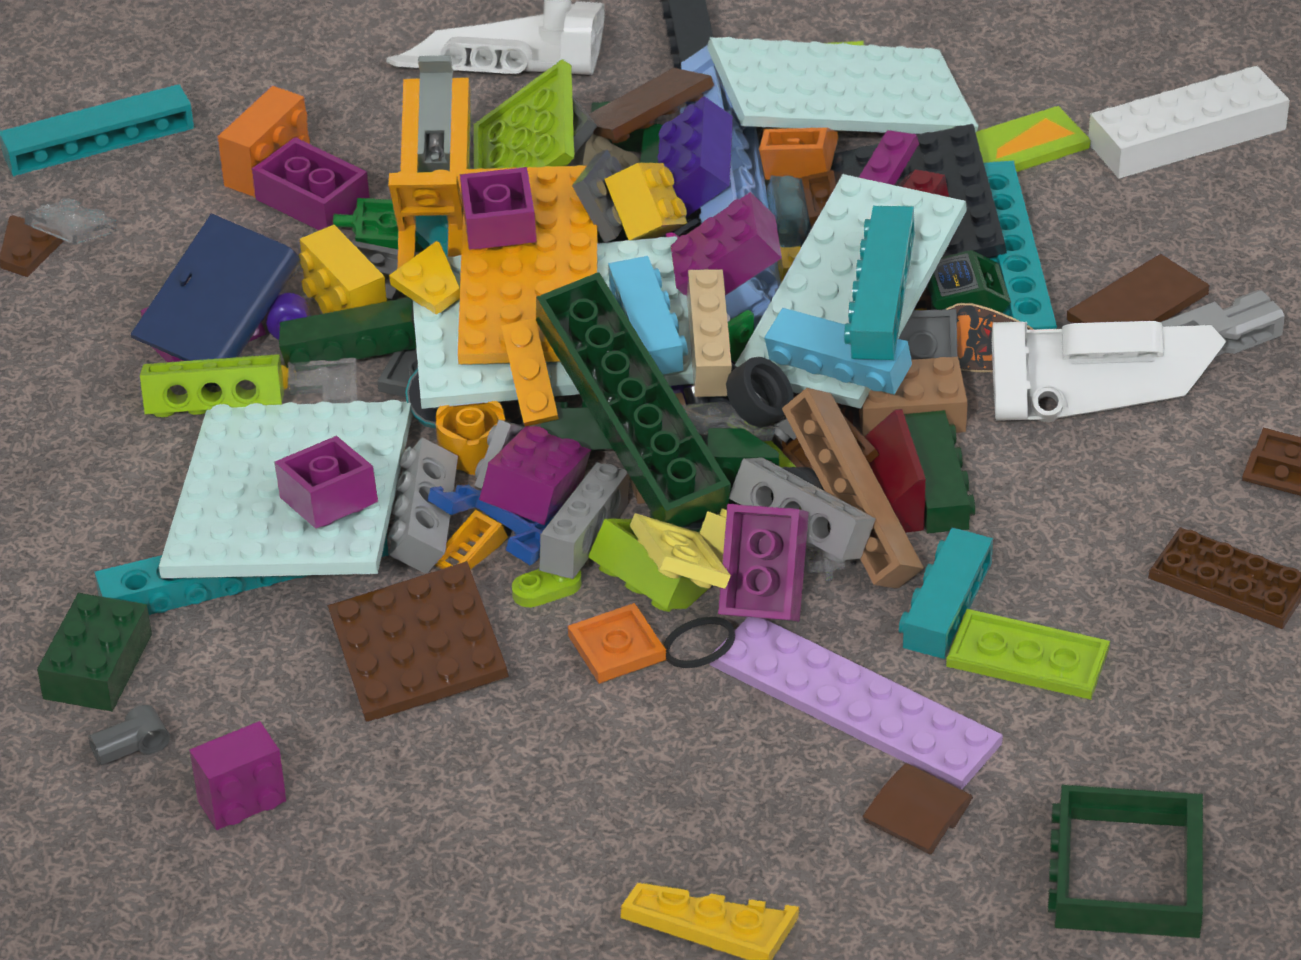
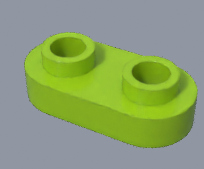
[512,569,582,608]

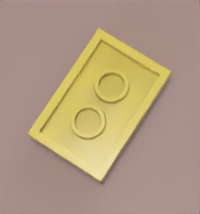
[630,513,731,589]

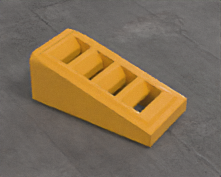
[435,509,508,570]

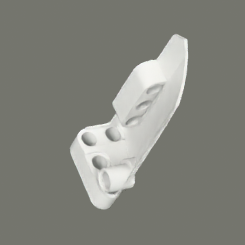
[386,0,605,75]
[992,321,1226,422]

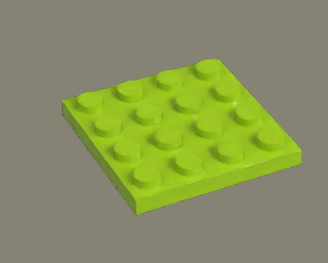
[474,59,574,169]

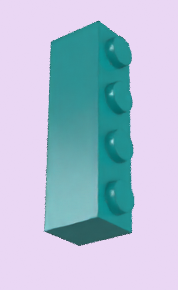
[899,528,993,659]

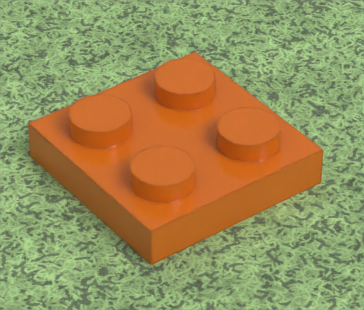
[568,603,666,683]

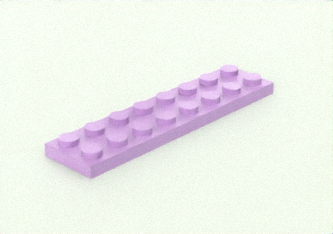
[710,617,1003,790]

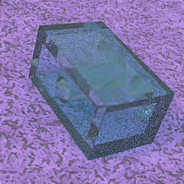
[766,175,810,247]

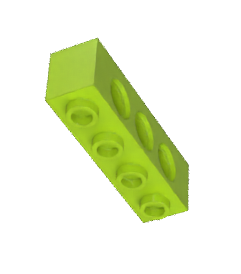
[140,354,284,417]

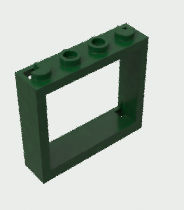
[1048,785,1203,938]

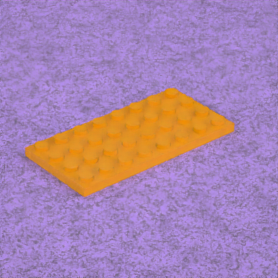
[458,165,598,364]

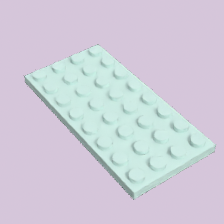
[707,37,978,134]
[735,174,967,409]

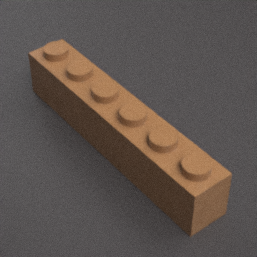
[782,388,924,589]

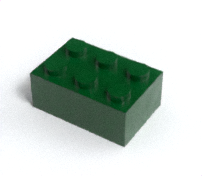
[37,593,152,712]

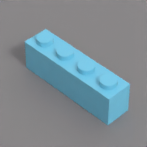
[608,256,688,375]
[764,308,912,395]

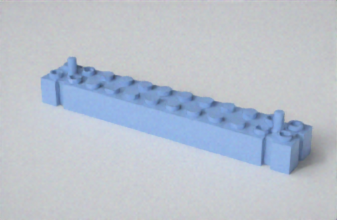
[680,46,781,330]

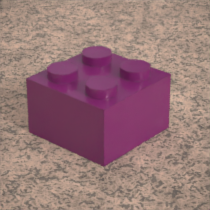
[460,167,537,250]
[274,435,378,529]
[189,721,286,830]

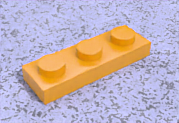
[501,318,559,427]

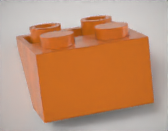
[759,127,838,180]

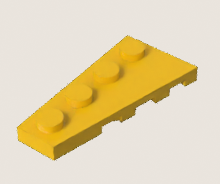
[621,883,799,960]

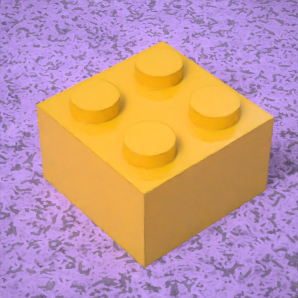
[604,163,687,241]

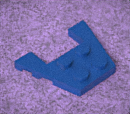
[428,485,561,565]

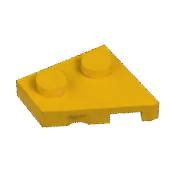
[389,241,460,314]

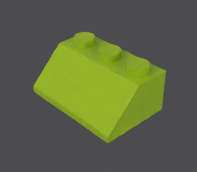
[588,519,709,612]

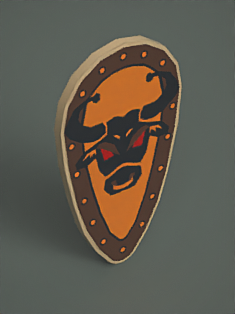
[945,303,1034,372]

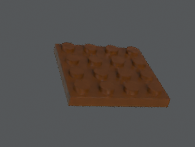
[327,561,509,722]

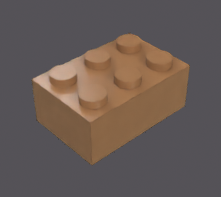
[857,357,967,436]

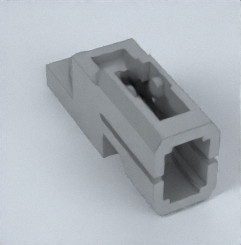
[1160,290,1285,357]

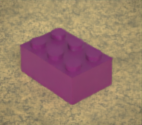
[252,137,370,230]
[671,192,782,296]
[479,426,591,525]
[718,504,809,622]

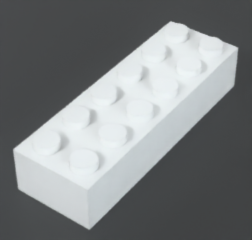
[1089,66,1289,178]

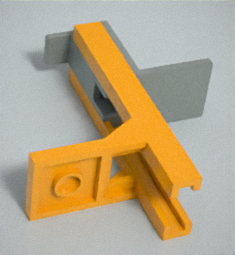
[389,55,471,269]

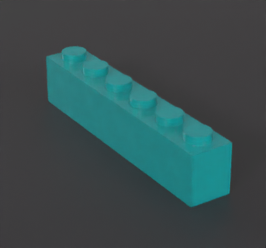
[0,84,194,176]
[844,205,915,360]

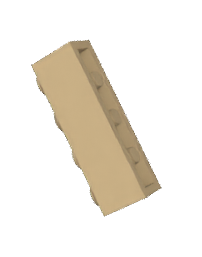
[687,269,732,397]

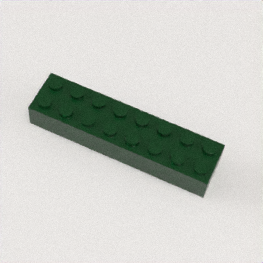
[536,272,731,527]

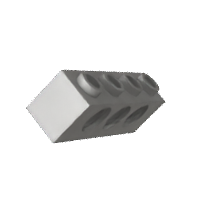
[389,437,458,573]
[729,458,876,563]
[539,462,629,579]

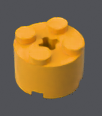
[436,401,505,475]

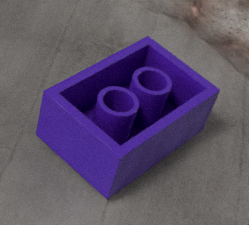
[657,96,733,218]

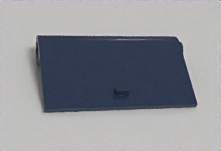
[131,213,300,387]

